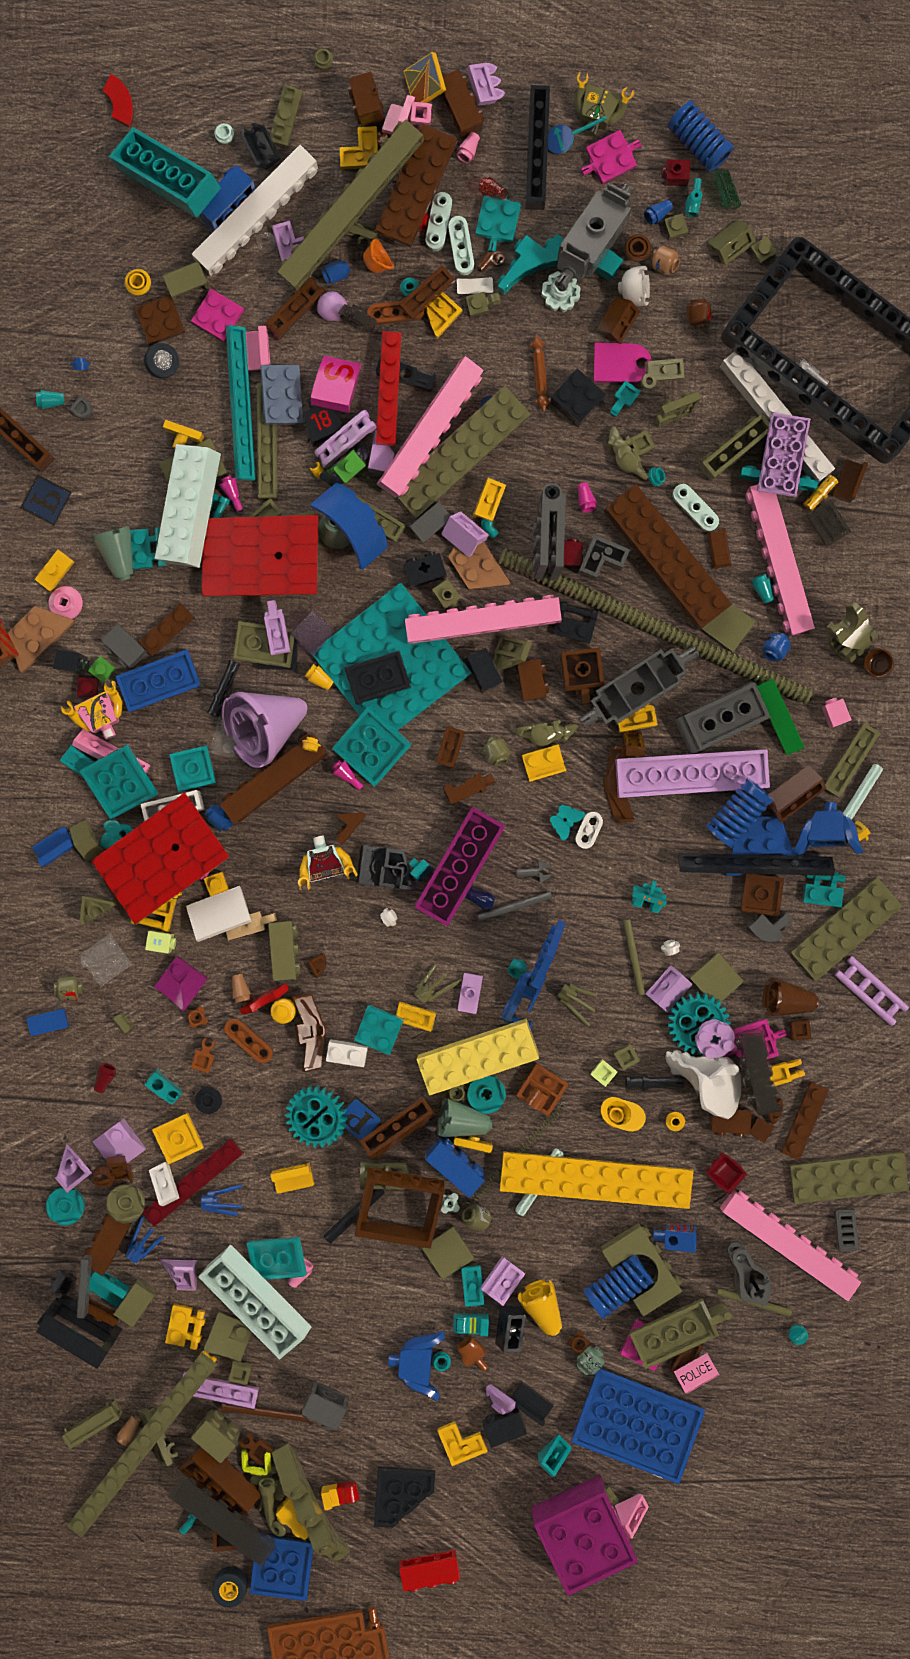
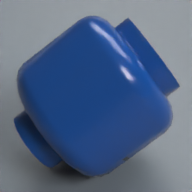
[762,633,791,662]

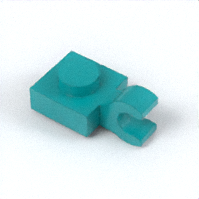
[610,380,641,417]

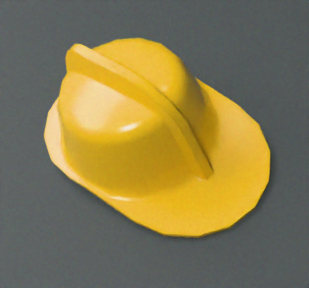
[601,1097,646,1132]

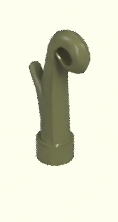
[258,1478,286,1537]

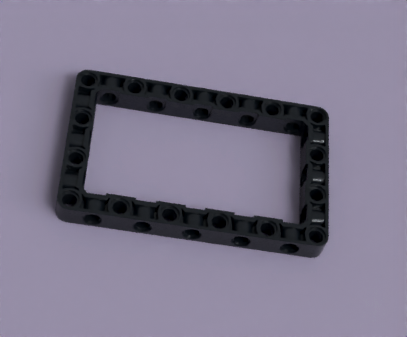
[721,237,910,464]

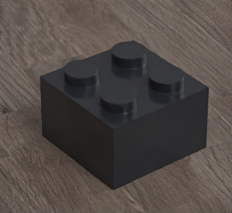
[551,368,606,428]

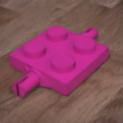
[580,130,642,185]
[724,1018,787,1068]

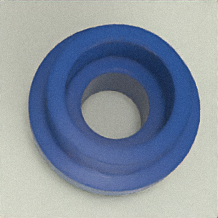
[70,358,90,370]

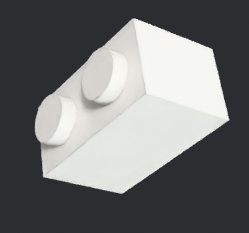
[326,1039,368,1067]

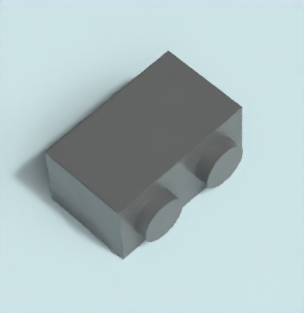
[102,624,148,669]

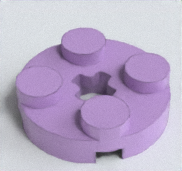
[695,1019,735,1059]

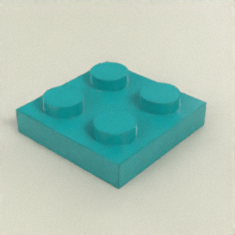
[169,745,217,792]
[354,1004,404,1055]

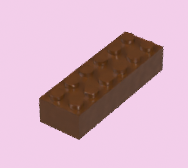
[220,733,329,823]

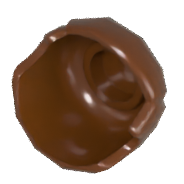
[864,648,894,678]

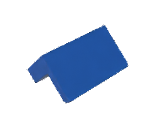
[33,827,75,867]

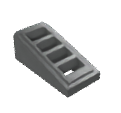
[835,1209,859,1251]

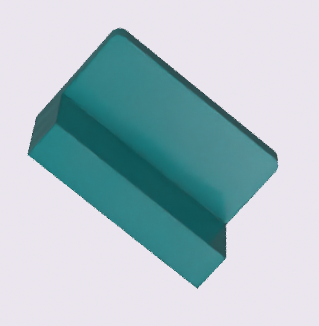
[90,1272,130,1307]

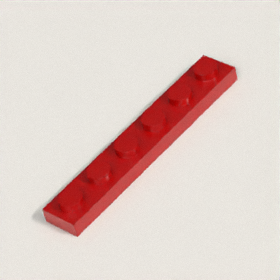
[376,331,402,446]

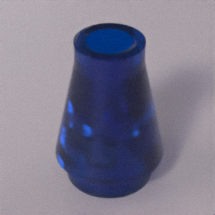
[466,888,496,911]

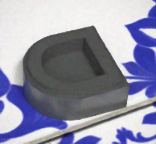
[68,395,93,419]

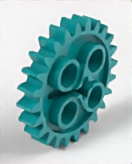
[668,992,731,1055]
[285,1085,348,1148]

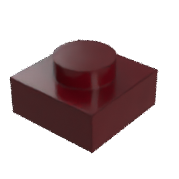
[77,677,99,698]

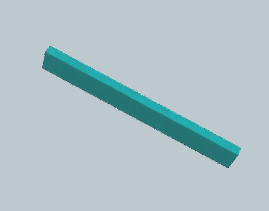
[226,325,255,481]

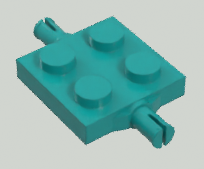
[475,186,521,252]

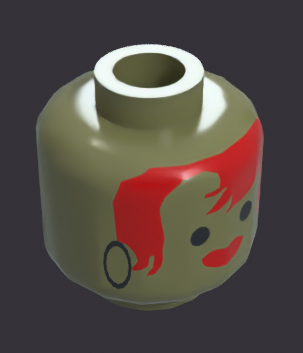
[54,976,83,1002]

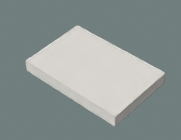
[186,886,252,942]

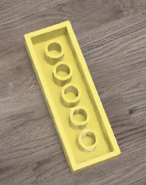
[417,1018,539,1096]

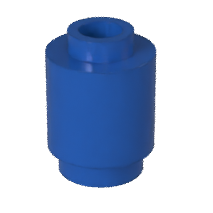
[321,259,351,284]
[204,804,233,832]

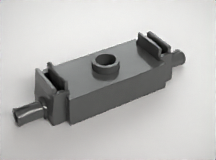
[555,183,632,291]
[578,645,699,728]

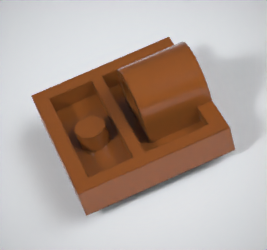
[516,1063,569,1116]

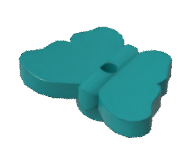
[550,805,585,841]

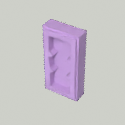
[458,973,483,1014]

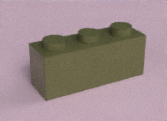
[268,920,301,981]

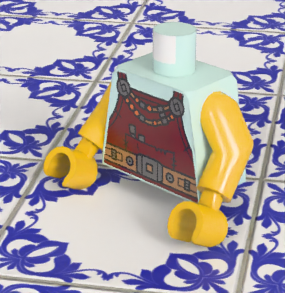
[298,835,358,890]

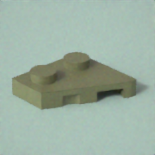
[492,635,532,671]

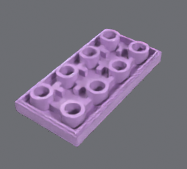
[757,413,811,497]

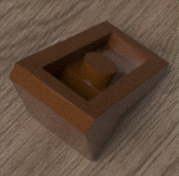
[336,812,366,845]

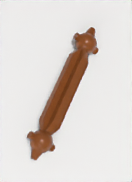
[530,334,551,411]

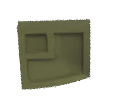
[203,1310,252,1362]

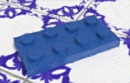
[115,649,202,713]

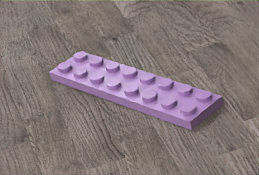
[615,749,770,798]

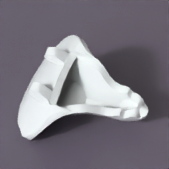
[666,1050,741,1119]

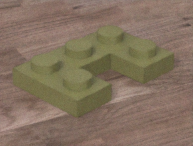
[655,391,701,427]

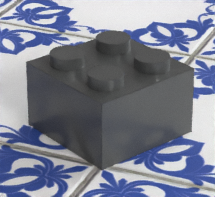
[302,1381,349,1431]

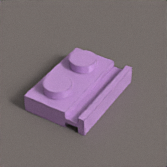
[480,1257,525,1305]

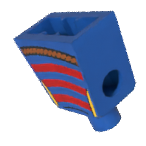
[653,1224,697,1253]

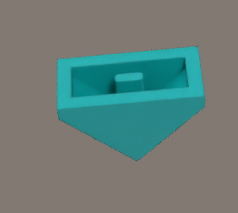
[538,1435,572,1478]

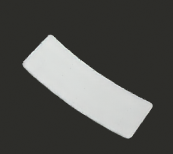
[457,277,493,294]

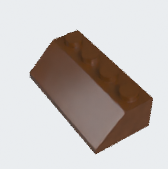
[178,1446,261,1521]

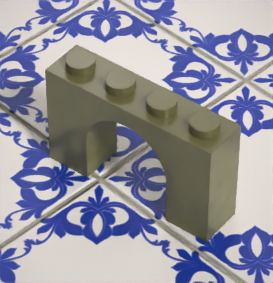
[601,1222,682,1316]

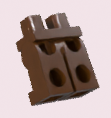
[443,772,495,805]

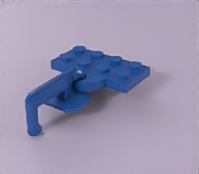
[501,920,566,1030]

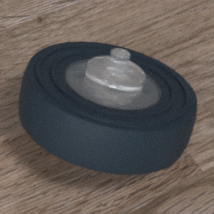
[144,343,179,379]

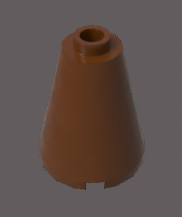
[762,978,819,1017]

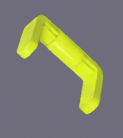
[241,1449,272,1476]

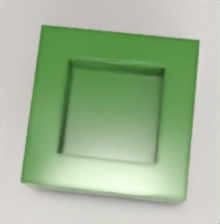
[88,656,116,683]

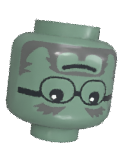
[576,1346,605,1375]

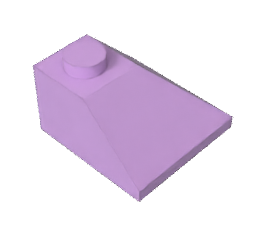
[92,1118,146,1163]

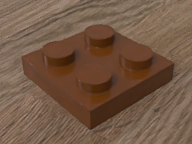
[135,295,185,346]
[740,874,784,916]

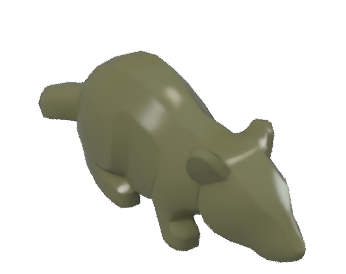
[608,426,649,480]
[515,720,579,746]

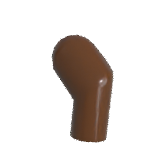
[476,252,505,272]

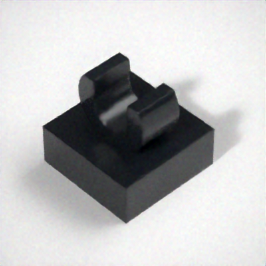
[50,1270,77,1294]

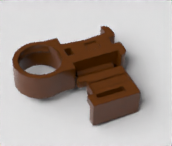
[92,1156,133,1187]

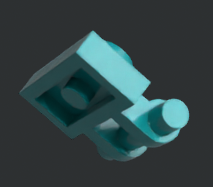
[130,527,166,570]
[802,872,846,907]

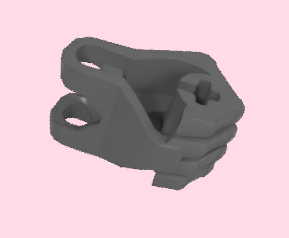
[727,1241,772,1306]

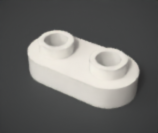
[575,812,603,849]

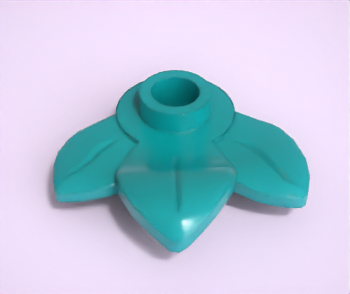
[100,820,134,849]

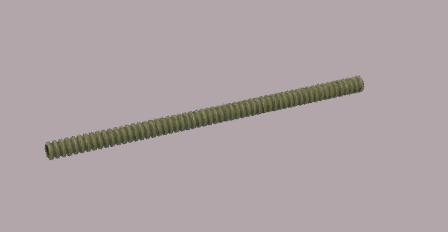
[498,548,813,705]

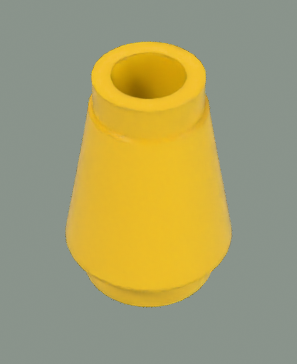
[305,664,334,691]

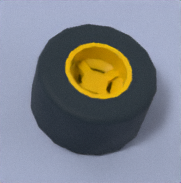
[212,1566,248,1608]

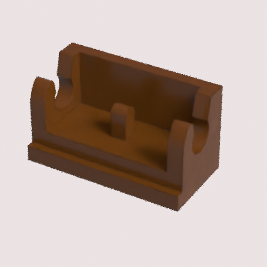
[597,297,640,344]

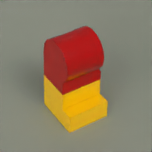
[321,1481,360,1511]

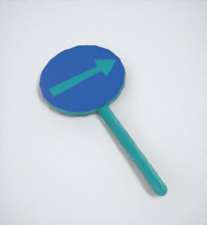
[548,116,607,154]

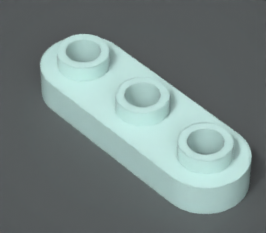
[426,192,452,251]
[448,216,474,275]
[672,484,719,532]

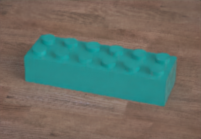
[109,127,221,218]

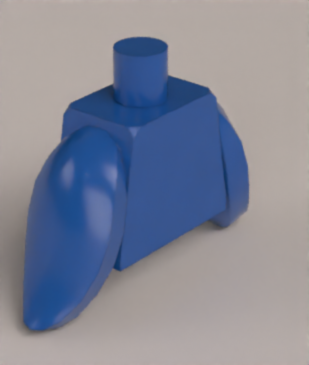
[792,802,864,855]
[388,1330,445,1402]

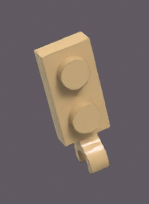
[226,911,277,940]

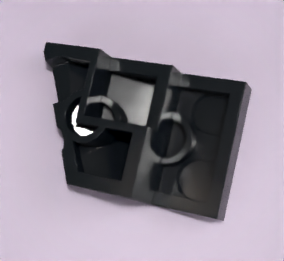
[356,845,416,891]

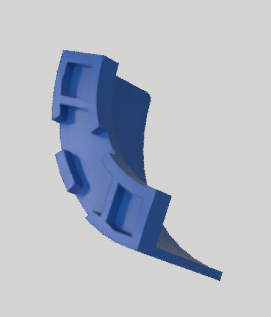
[311,483,388,570]

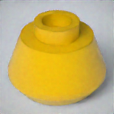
[125,269,151,296]

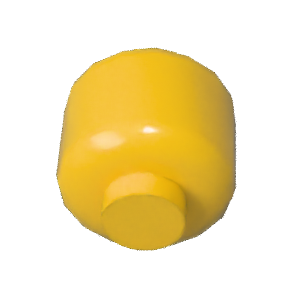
[270,998,296,1024]

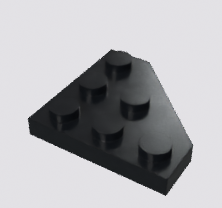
[374,1466,435,1528]

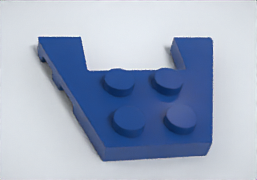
[725,816,795,876]

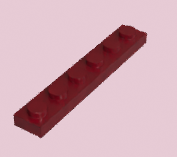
[143,1138,244,1227]

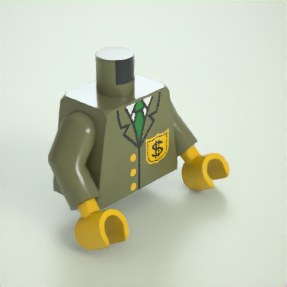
[574,72,634,136]

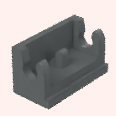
[408,501,451,543]

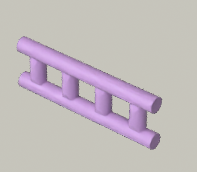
[834,956,909,1026]

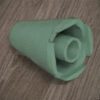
[318,515,351,549]
[92,526,133,581]
[437,1098,492,1137]

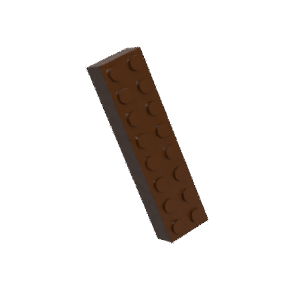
[604,484,732,631]

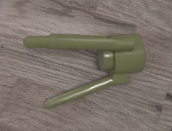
[414,964,462,1004]
[557,984,597,1027]

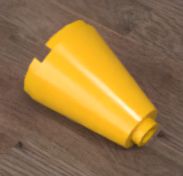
[518,1279,562,1336]

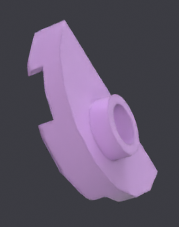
[486,1384,516,1414]

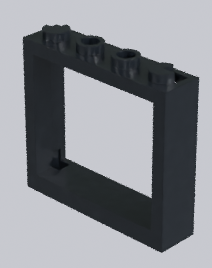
[36,1294,123,1369]

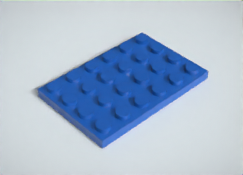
[571,1368,705,1484]

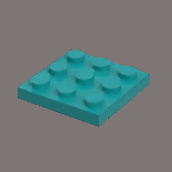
[332,706,412,787]
[79,744,158,819]

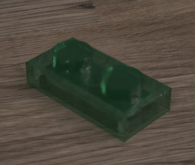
[712,169,742,210]

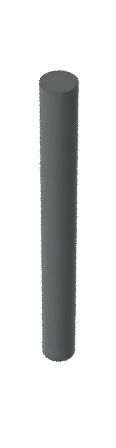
[478,891,552,922]

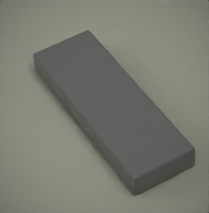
[76,1255,92,1318]

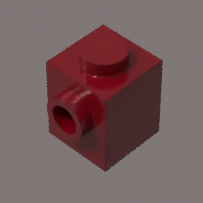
[661,159,690,186]
[564,539,583,569]

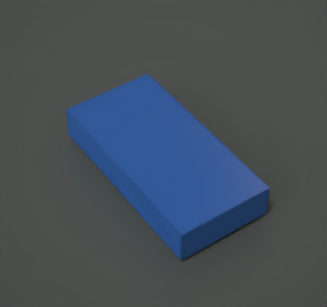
[26,1008,69,1036]

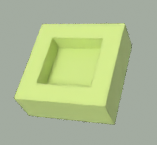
[590,1059,617,1087]

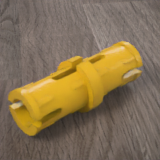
[803,474,838,511]

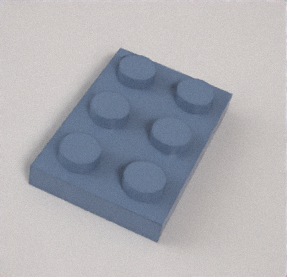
[260,365,303,425]

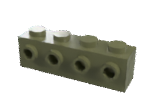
[699,414,770,482]

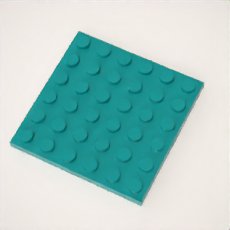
[311,583,472,731]

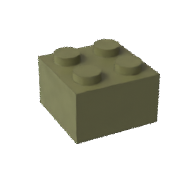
[191,1408,241,1463]

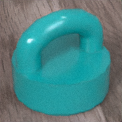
[507,958,528,979]
[788,1324,808,1345]

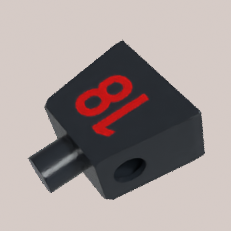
[304,397,344,446]

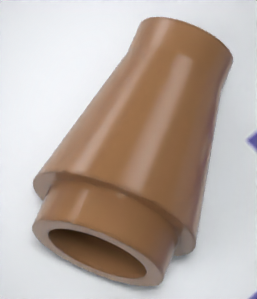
[231,974,251,1004]
[116,1415,141,1447]

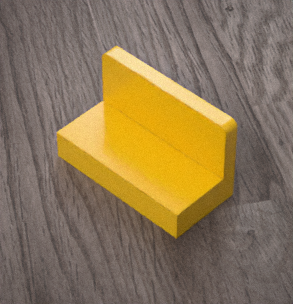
[472,478,506,522]
[270,1163,314,1194]

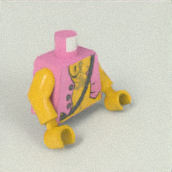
[61,681,123,740]

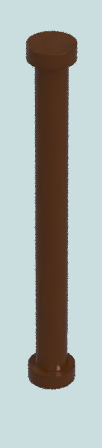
[221,1402,313,1425]

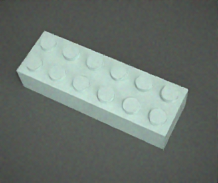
[155,444,221,568]
[198,1245,311,1360]

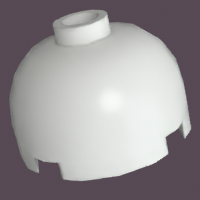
[618,266,650,307]

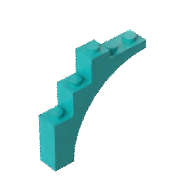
[497,234,623,296]

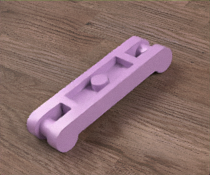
[314,410,377,469]

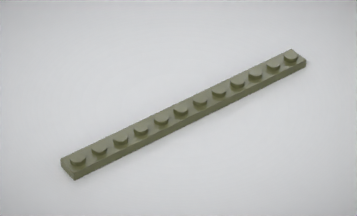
[67,1352,217,1538]

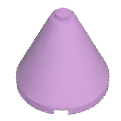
[222,692,307,768]

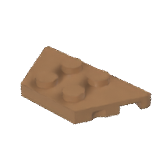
[448,542,511,590]
[8,606,75,673]

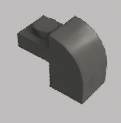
[746,912,792,942]

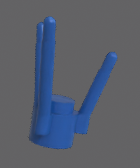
[201,1185,242,1216]
[125,1216,164,1263]

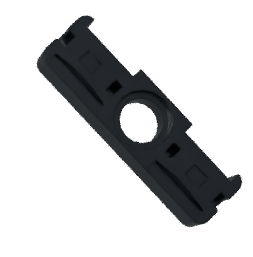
[376,357,436,392]

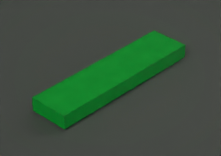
[756,678,805,755]

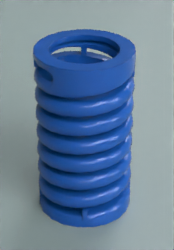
[667,100,735,173]
[706,778,774,848]
[583,1255,654,1320]

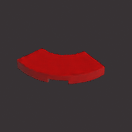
[103,74,134,127]
[239,983,289,1015]

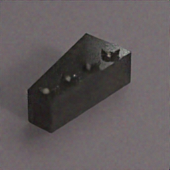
[735,1028,782,1115]

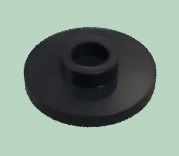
[195,1087,222,1114]

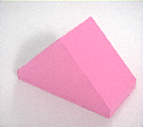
[615,1494,649,1539]

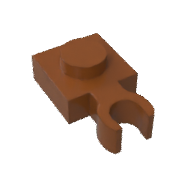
[190,1037,216,1074]

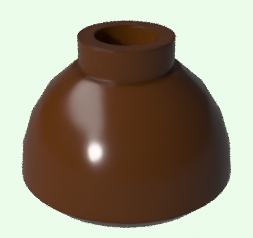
[624,234,651,262]

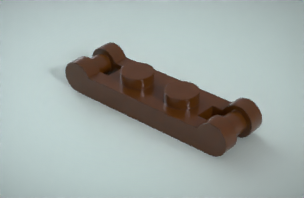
[264,278,326,340]

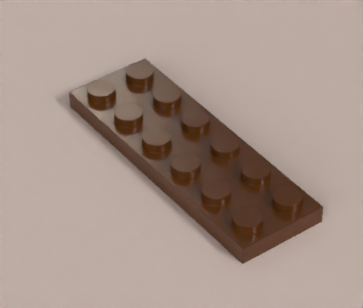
[375,124,458,248]

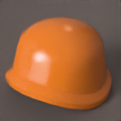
[363,238,394,274]

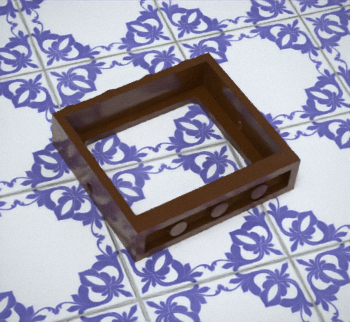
[355,1168,444,1249]

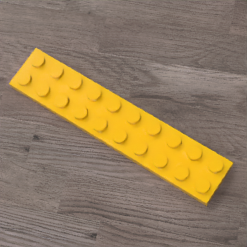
[499,1151,694,1209]

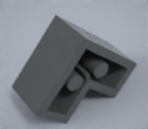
[578,534,630,581]

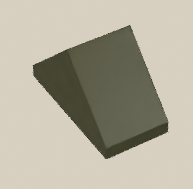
[69,819,104,862]

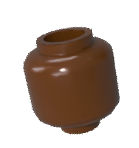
[686,299,712,328]

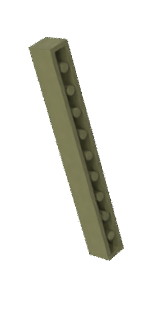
[277,119,424,291]

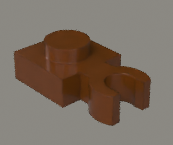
[239,1431,275,1466]

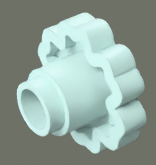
[541,271,581,312]

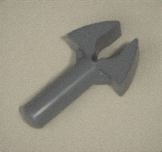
[515,861,552,882]

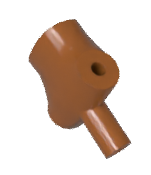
[457,1336,488,1371]

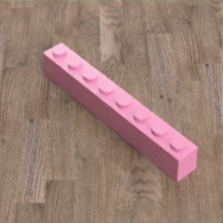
[377,356,484,498]
[746,485,815,637]
[405,595,562,644]
[720,1190,861,1301]

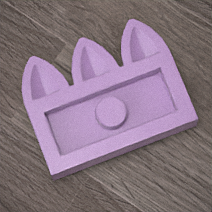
[467,63,505,106]

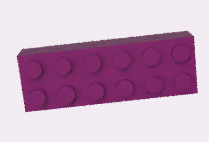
[414,807,505,926]

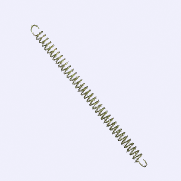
[462,1104,566,1210]

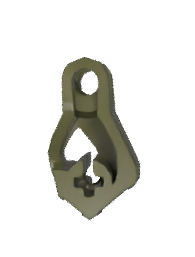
[825,601,878,663]

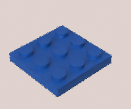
[250,1534,313,1601]

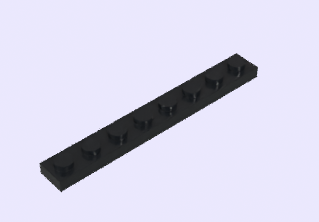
[678,853,835,876]

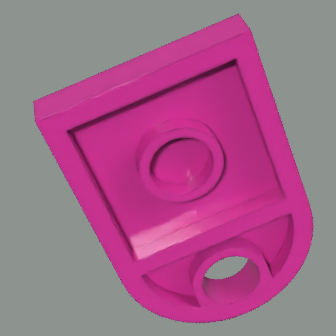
[593,343,652,384]

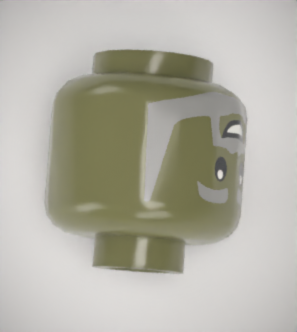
[482,737,511,767]
[463,1204,491,1232]

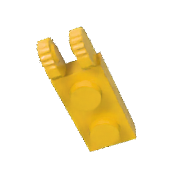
[749,1059,805,1092]

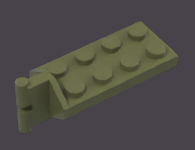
[629,1299,732,1369]

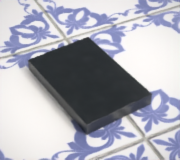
[345,650,411,705]

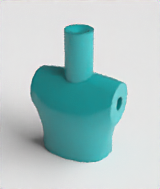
[685,178,702,217]

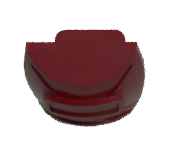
[705,1152,747,1194]

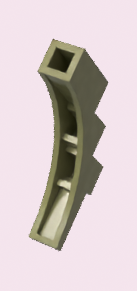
[272,1444,350,1561]

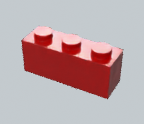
[399,1549,460,1592]

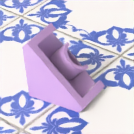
[55,1144,92,1192]
[159,1259,197,1291]

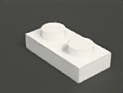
[149,1162,179,1206]

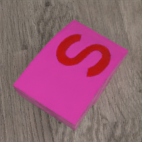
[311,356,361,413]

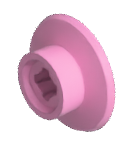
[48,586,83,619]

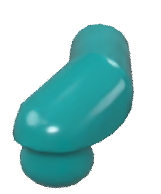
[481,516,499,539]

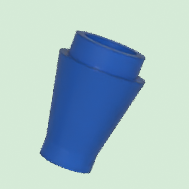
[644,199,673,225]

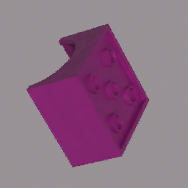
[532,1474,638,1596]

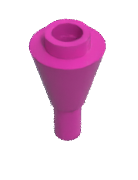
[219,475,243,512]
[331,760,363,791]

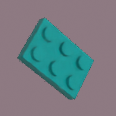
[247,1237,307,1280]

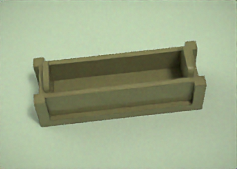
[62,1400,123,1449]

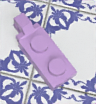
[264,600,291,656]

